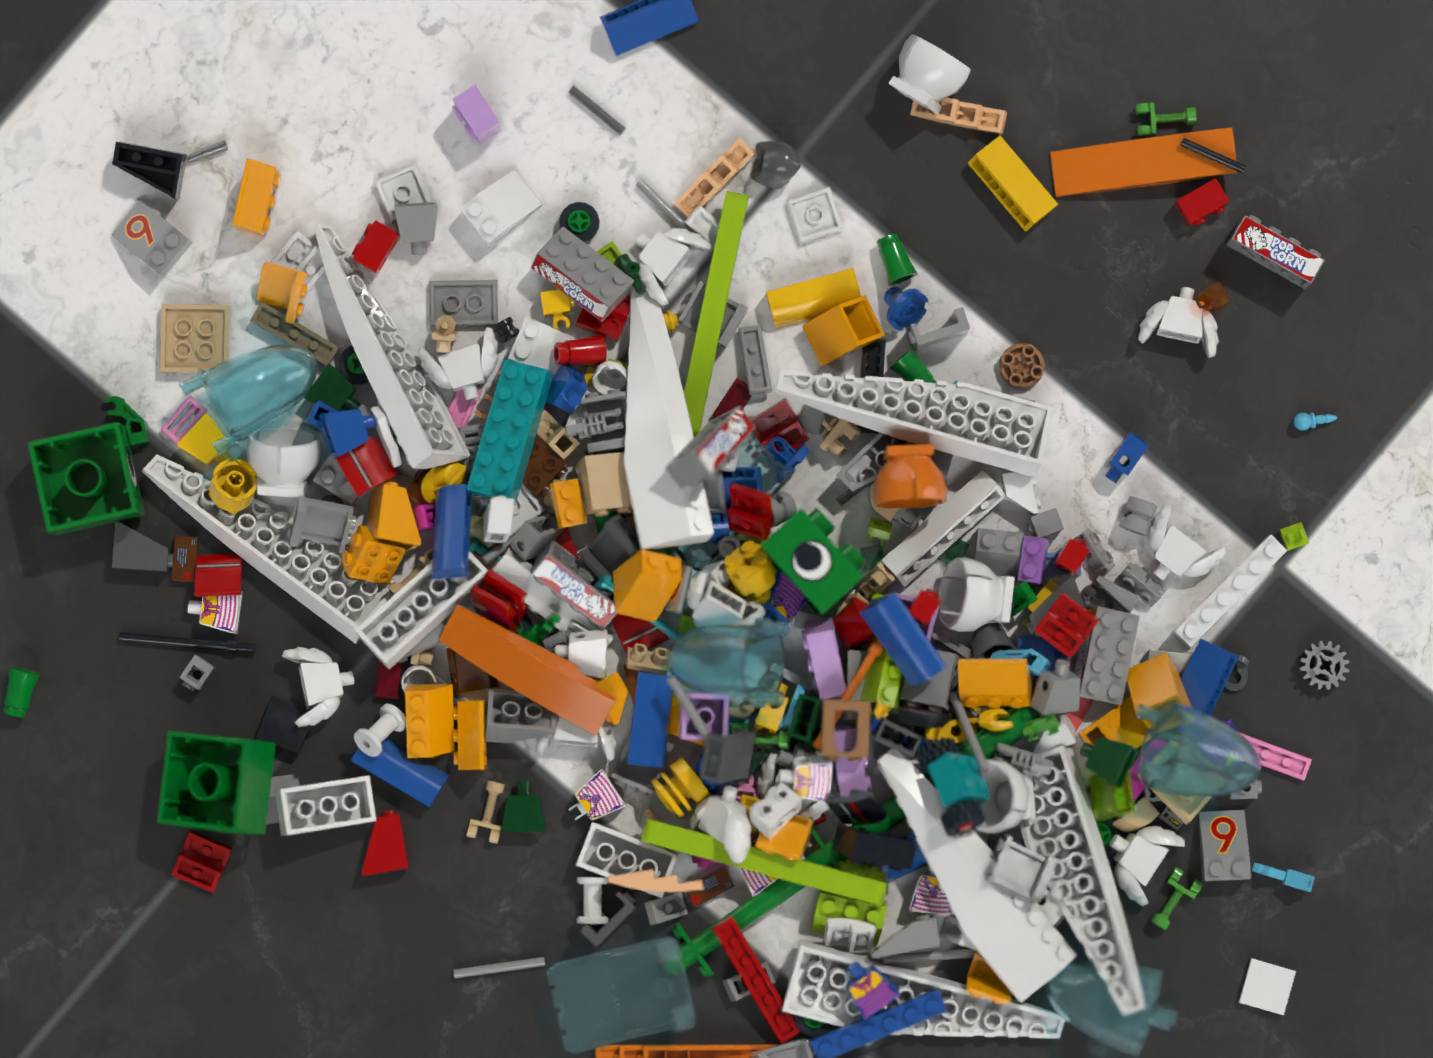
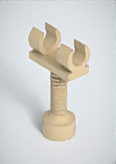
[388,549,433,595]
[467,780,505,844]

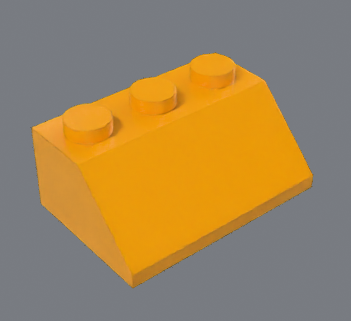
[232,158,281,236]
[958,659,1033,708]
[405,684,455,758]
[453,700,487,770]

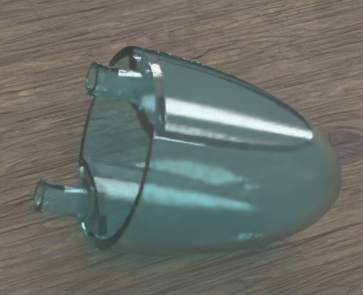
[179,344,318,456]
[665,618,789,708]
[1136,701,1261,796]
[1044,961,1179,1058]

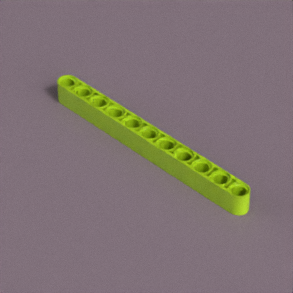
[684,191,749,437]
[640,818,888,906]

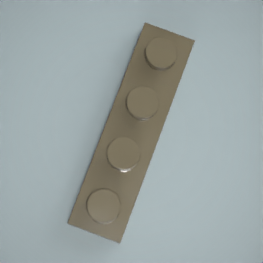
[250,301,340,366]

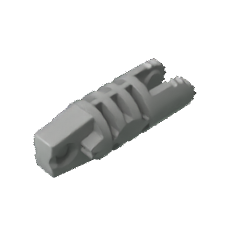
[565,409,625,439]
[993,743,1053,775]

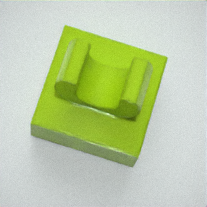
[866,517,893,546]
[1279,522,1309,551]

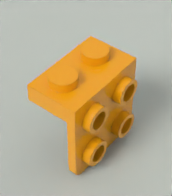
[256,262,308,324]
[549,478,587,529]
[341,525,406,585]
[966,951,1012,1005]

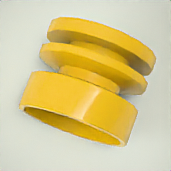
[651,757,710,818]

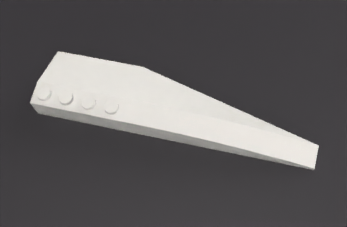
[314,224,471,469]
[623,287,714,550]
[775,370,1053,477]
[142,455,395,644]
[1017,746,1146,1016]
[877,748,1077,1003]
[782,940,1066,1038]

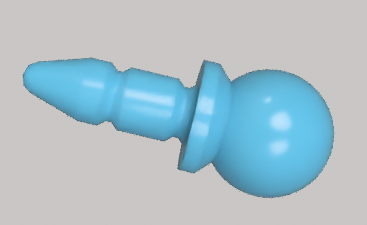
[1294,413,1337,431]

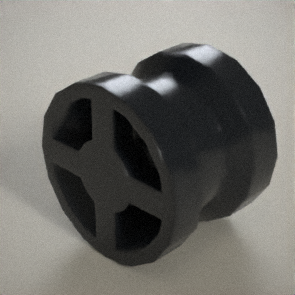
[492,317,520,344]

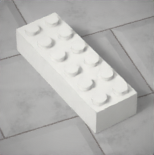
[355,551,488,669]

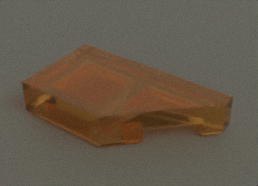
[623,664,637,706]

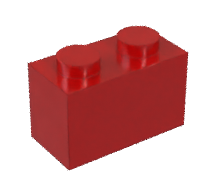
[1174,178,1230,227]
[352,220,400,275]
[1052,538,1090,576]
[908,588,942,627]

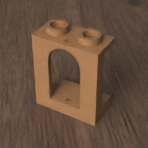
[820,699,870,761]

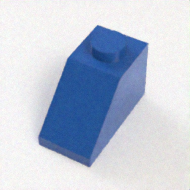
[707,514,730,544]

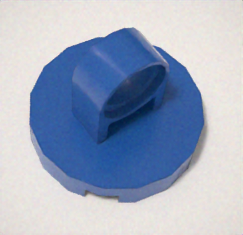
[884,286,928,331]
[766,437,811,481]

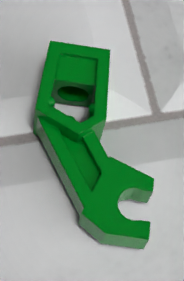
[105,396,150,446]
[521,611,561,645]

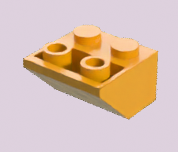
[596,672,629,725]
[756,815,814,860]

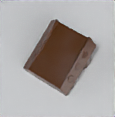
[446,648,498,694]

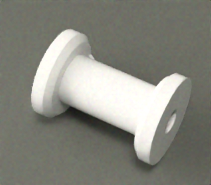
[354,704,406,757]
[576,877,609,924]

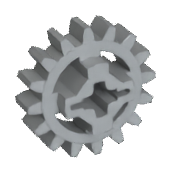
[1299,641,1350,690]

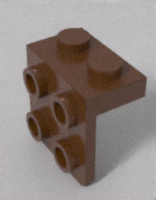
[522,435,568,498]

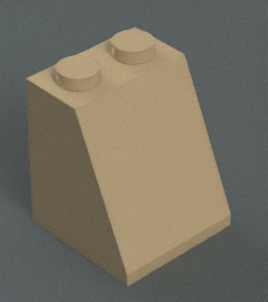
[575,452,633,517]

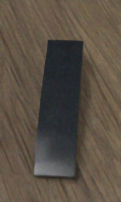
[857,339,886,434]

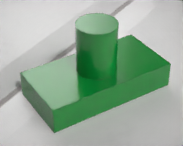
[1010,580,1038,618]

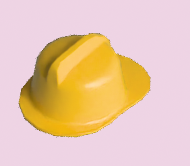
[421,461,467,504]

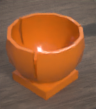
[873,444,947,509]

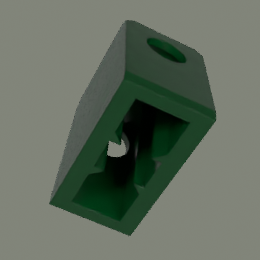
[304,363,361,411]
[788,693,823,742]
[1080,737,1139,790]
[502,781,546,832]

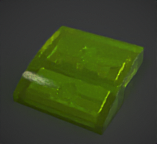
[1089,771,1135,822]

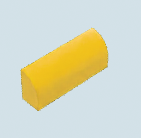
[968,136,1058,232]
[766,268,861,329]

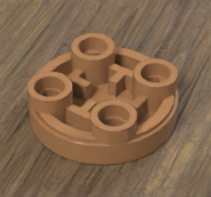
[999,343,1045,389]

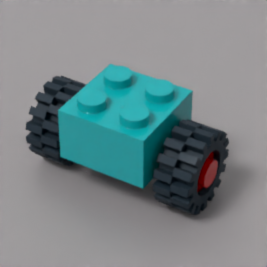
[916,737,991,837]

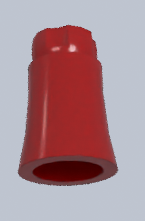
[553,334,607,366]

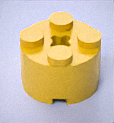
[208,459,258,514]
[724,541,777,596]

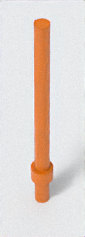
[812,638,883,750]

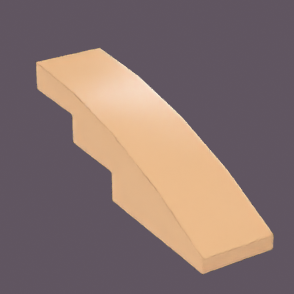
[910,98,1007,134]
[674,138,757,217]
[607,869,703,892]

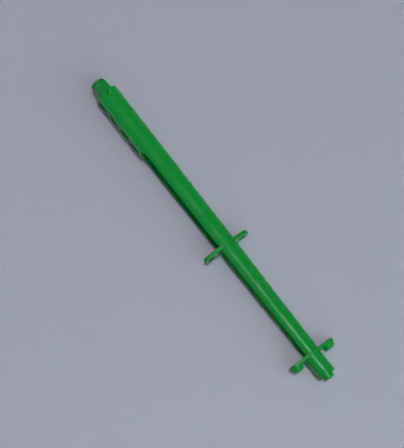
[662,705,1040,978]

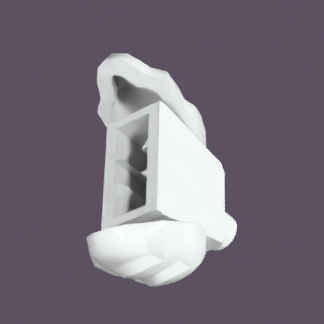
[635,228,711,306]
[1138,287,1219,358]
[418,327,498,401]
[1148,503,1228,581]
[686,571,765,632]
[282,647,354,727]
[536,715,617,761]
[757,752,838,820]
[689,786,751,864]
[1109,826,1185,906]

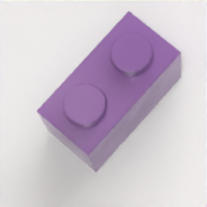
[1018,535,1049,587]

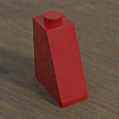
[362,810,410,876]

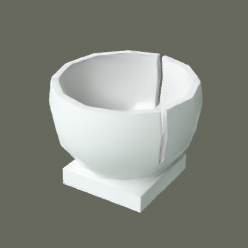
[889,34,971,115]
[247,428,321,497]
[938,558,1015,632]
[976,759,1036,834]

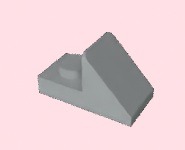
[644,892,688,925]

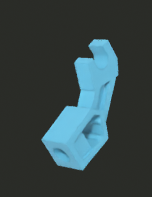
[989,648,1051,677]
[775,683,807,737]
[1252,863,1315,892]

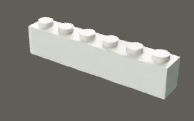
[881,470,1006,587]
[1172,535,1287,648]
[492,548,615,646]

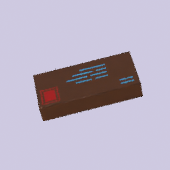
[171,535,199,583]
[685,866,734,908]

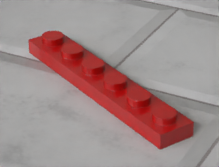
[711,916,801,1044]

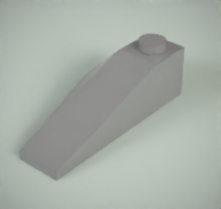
[836,432,918,492]

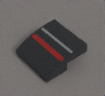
[889,706,952,728]
[825,789,888,825]

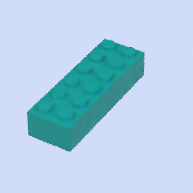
[466,359,553,505]

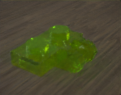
[837,858,887,883]

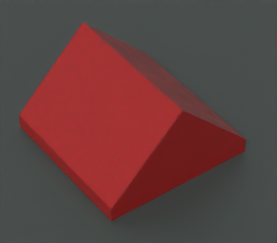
[833,597,876,649]

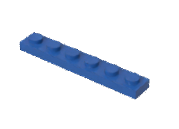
[810,988,947,1058]

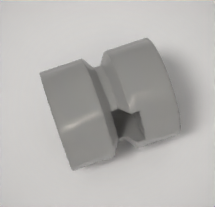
[771,491,797,528]
[1119,496,1157,536]

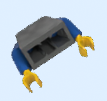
[869,700,941,757]

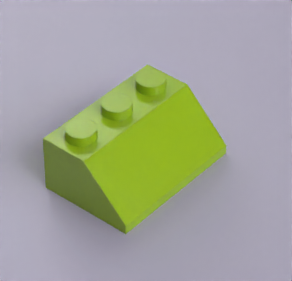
[860,637,904,714]
[811,890,887,945]

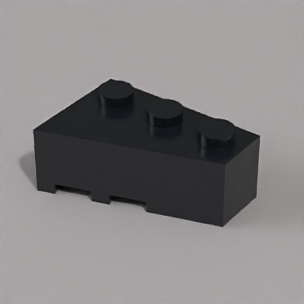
[112,141,187,199]
[832,821,918,871]

